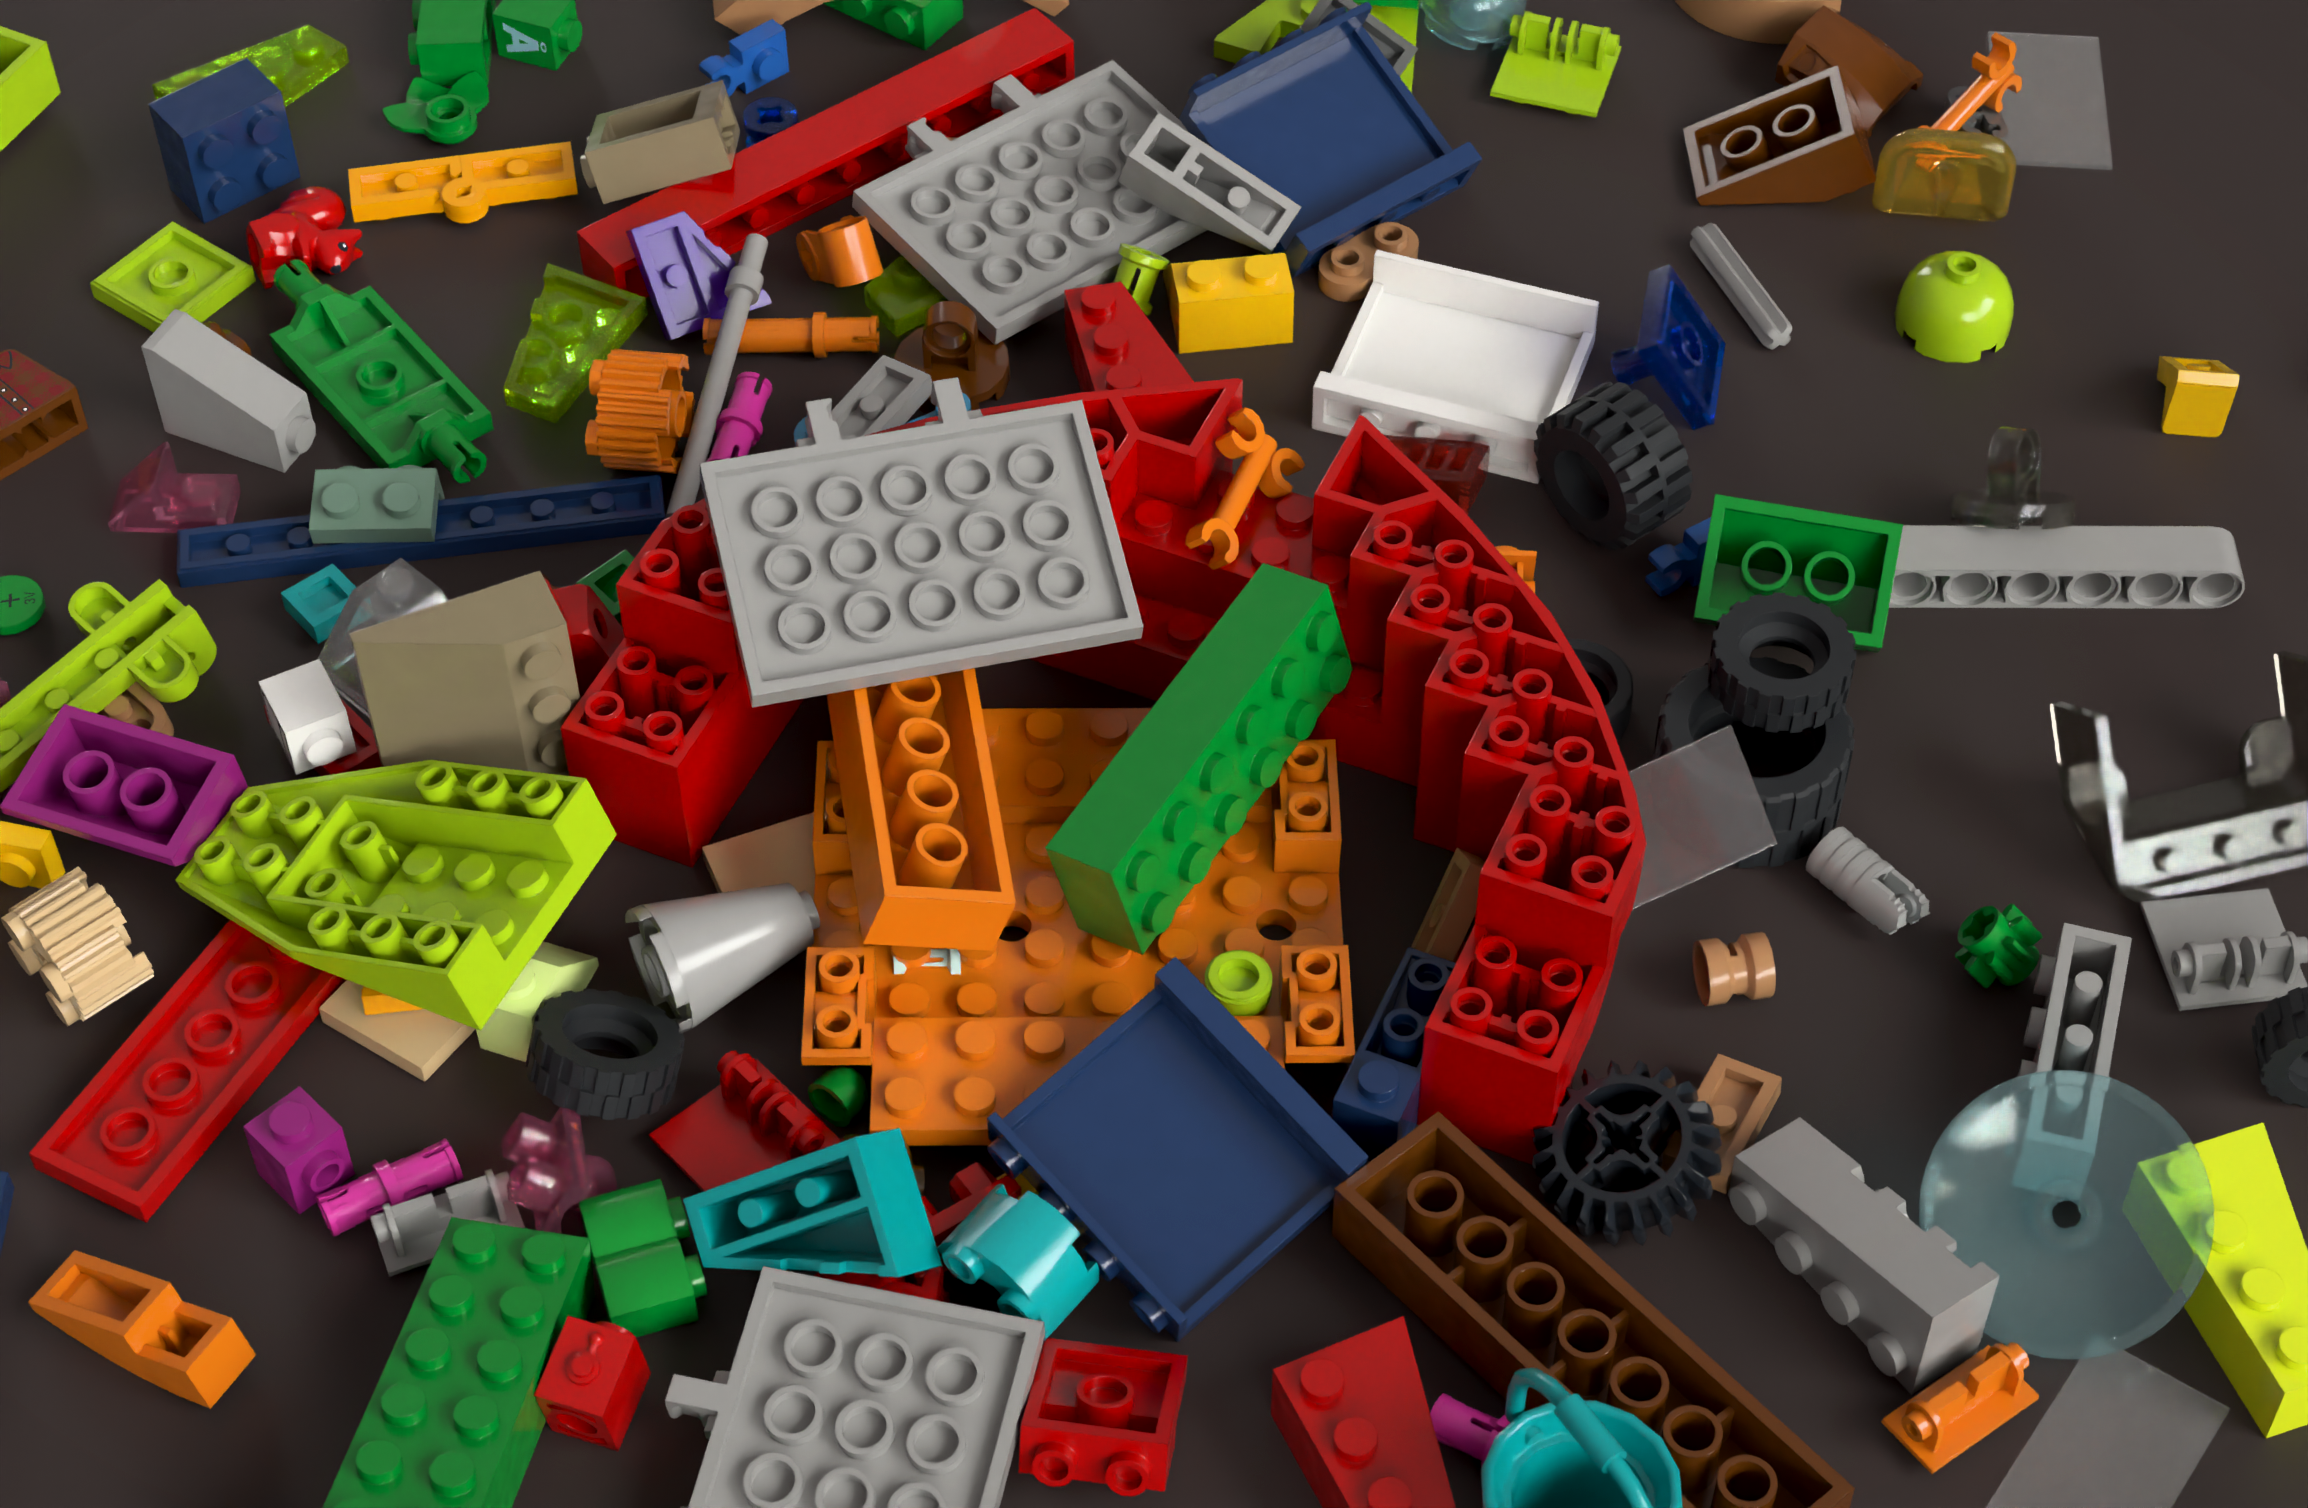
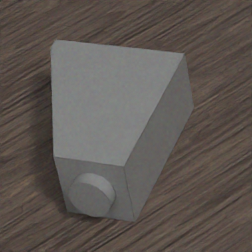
[141,309,317,473]

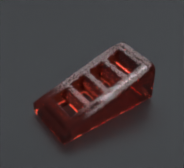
[1384,435,1490,514]

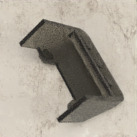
[2049,651,2308,903]

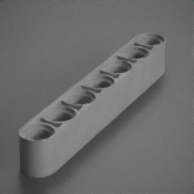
[1889,525,2245,609]

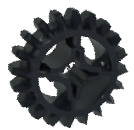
[1532,1059,1722,1246]

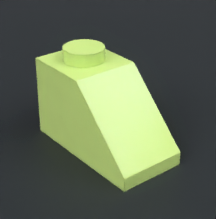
[476,941,599,1062]

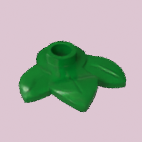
[383,71,490,145]

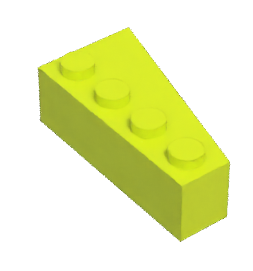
[2123,1122,2308,1439]

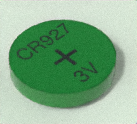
[0,575,46,635]

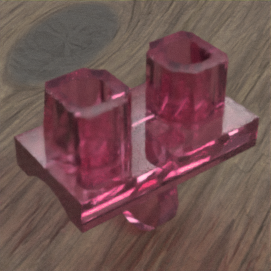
[501,1107,617,1234]

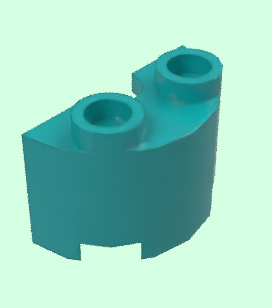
[937,1184,1099,1340]

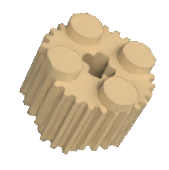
[1,866,154,1026]

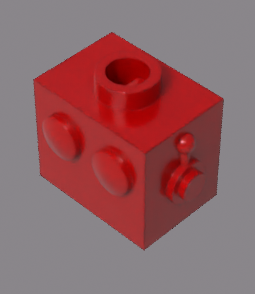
[534,1315,651,1452]

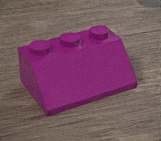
[0,704,248,867]

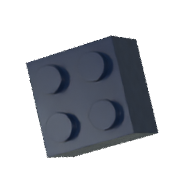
[148,58,301,224]

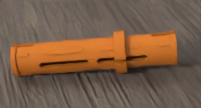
[702,312,880,358]

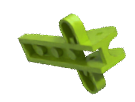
[0,579,217,792]

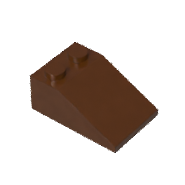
[1683,65,1877,205]

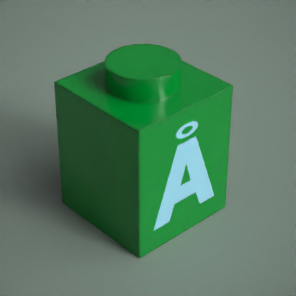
[492,0,582,71]

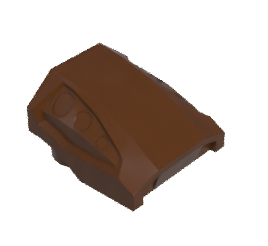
[1775,6,1924,140]

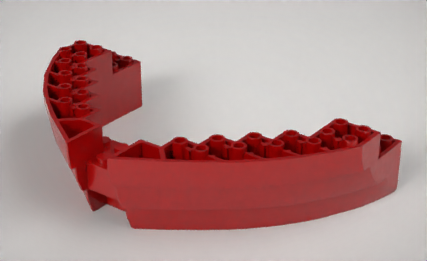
[560,378,1647,1165]

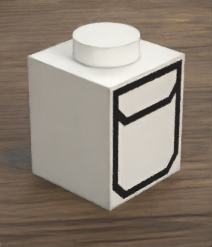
[259,659,357,775]

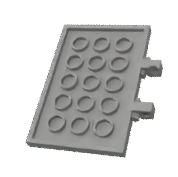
[852,60,1207,345]
[699,377,1144,708]
[665,1266,1045,1508]

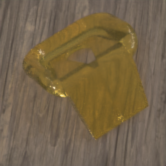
[1872,128,2017,221]

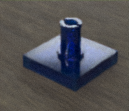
[1611,264,1726,430]

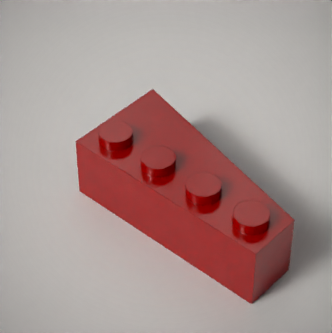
[1271,1316,1456,1508]

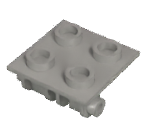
[2140,888,2308,1011]

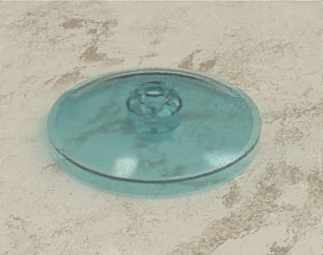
[1919,1070,2214,1359]

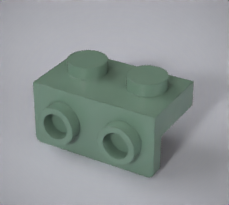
[309,465,445,544]

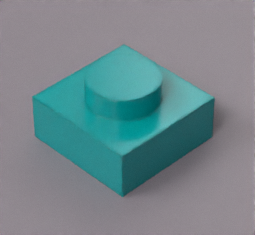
[281,563,370,644]

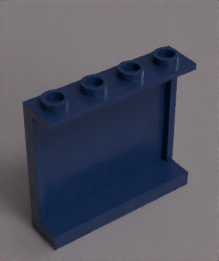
[1179,1,1482,278]
[987,957,1368,1342]

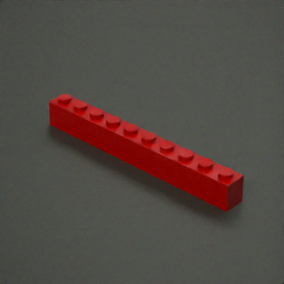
[577,8,1075,310]

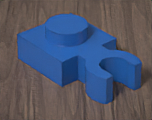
[699,19,789,97]
[1645,517,1711,596]

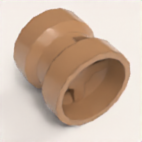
[1692,932,1776,1006]

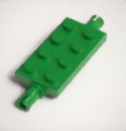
[269,259,494,483]

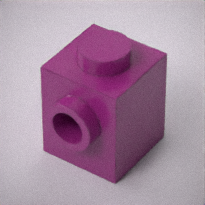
[243,1086,355,1215]

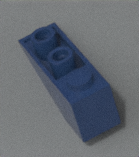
[1332,947,1456,1161]

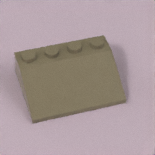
[349,570,580,776]

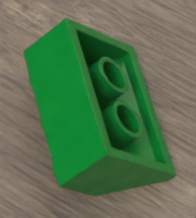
[1693,494,1903,653]

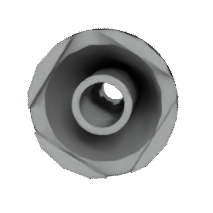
[625,883,820,1033]

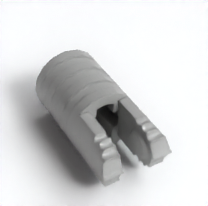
[1806,826,1930,935]

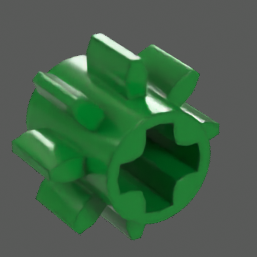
[1955,903,2043,988]

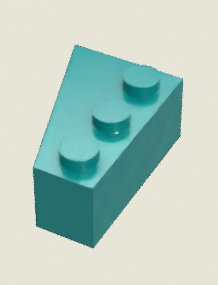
[683,1128,942,1277]

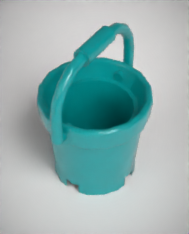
[1481,1368,1683,1508]

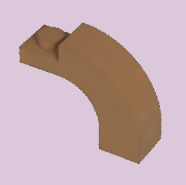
[1674,0,1842,44]

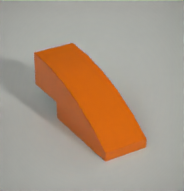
[28,1250,256,1409]

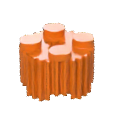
[585,349,695,474]

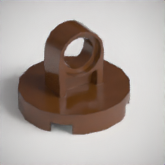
[894,301,1010,414]

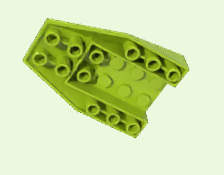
[175,760,617,1031]

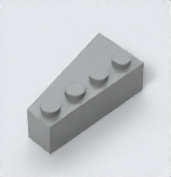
[1727,1117,2000,1395]

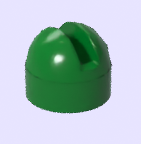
[808,1066,868,1127]

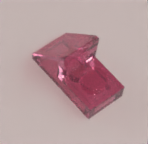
[108,442,241,533]

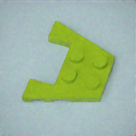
[1214,0,1420,93]

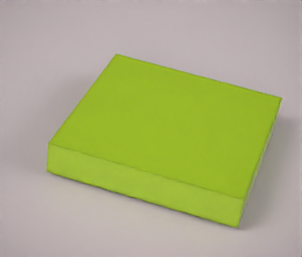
[90,221,256,332]

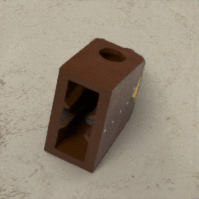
[0,349,89,481]

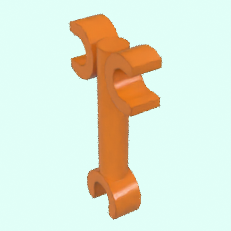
[1907,32,2022,172]
[1186,407,1305,570]

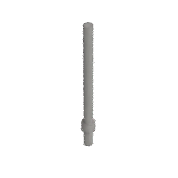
[665,233,768,519]

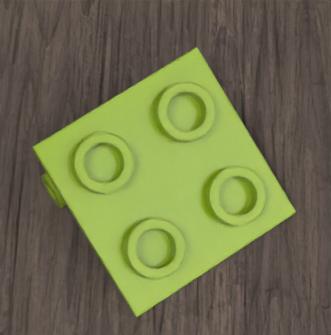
[1490,11,1621,118]

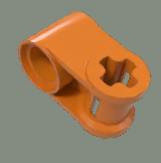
[796,215,884,288]

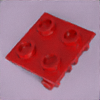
[649,1051,841,1192]

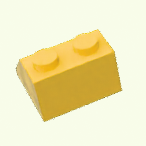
[1163,253,1294,354]

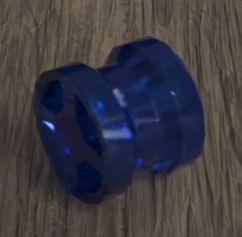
[743,97,798,148]

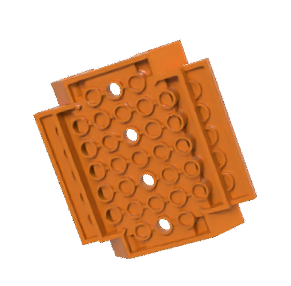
[801,708,1355,1146]

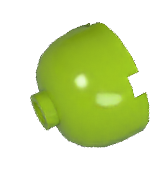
[1895,251,2014,363]

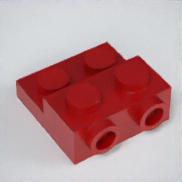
[1019,1338,1188,1497]

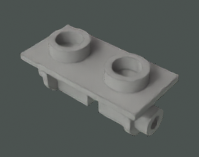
[370,1169,525,1277]

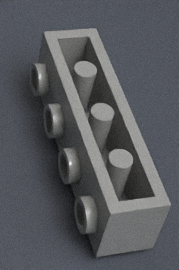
[2003,923,2132,1201]

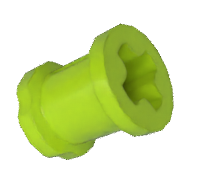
[1114,243,1169,316]

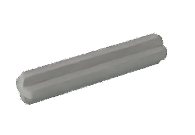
[1690,222,1792,350]

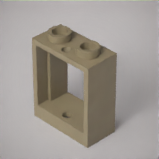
[580,80,740,204]

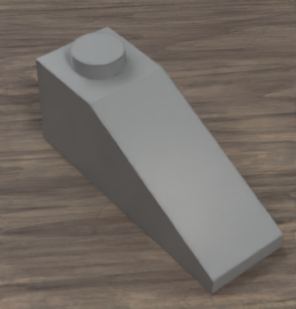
[1118,112,1301,254]

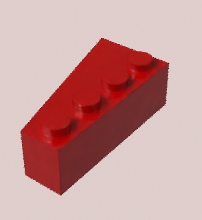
[1064,281,1194,392]

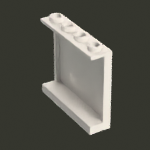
[1312,250,1599,484]

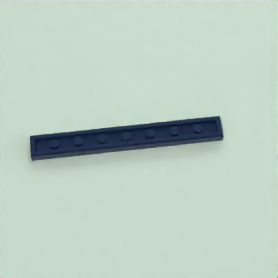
[177,474,665,588]

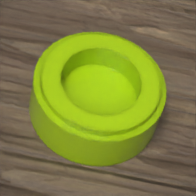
[1204,950,1272,1016]

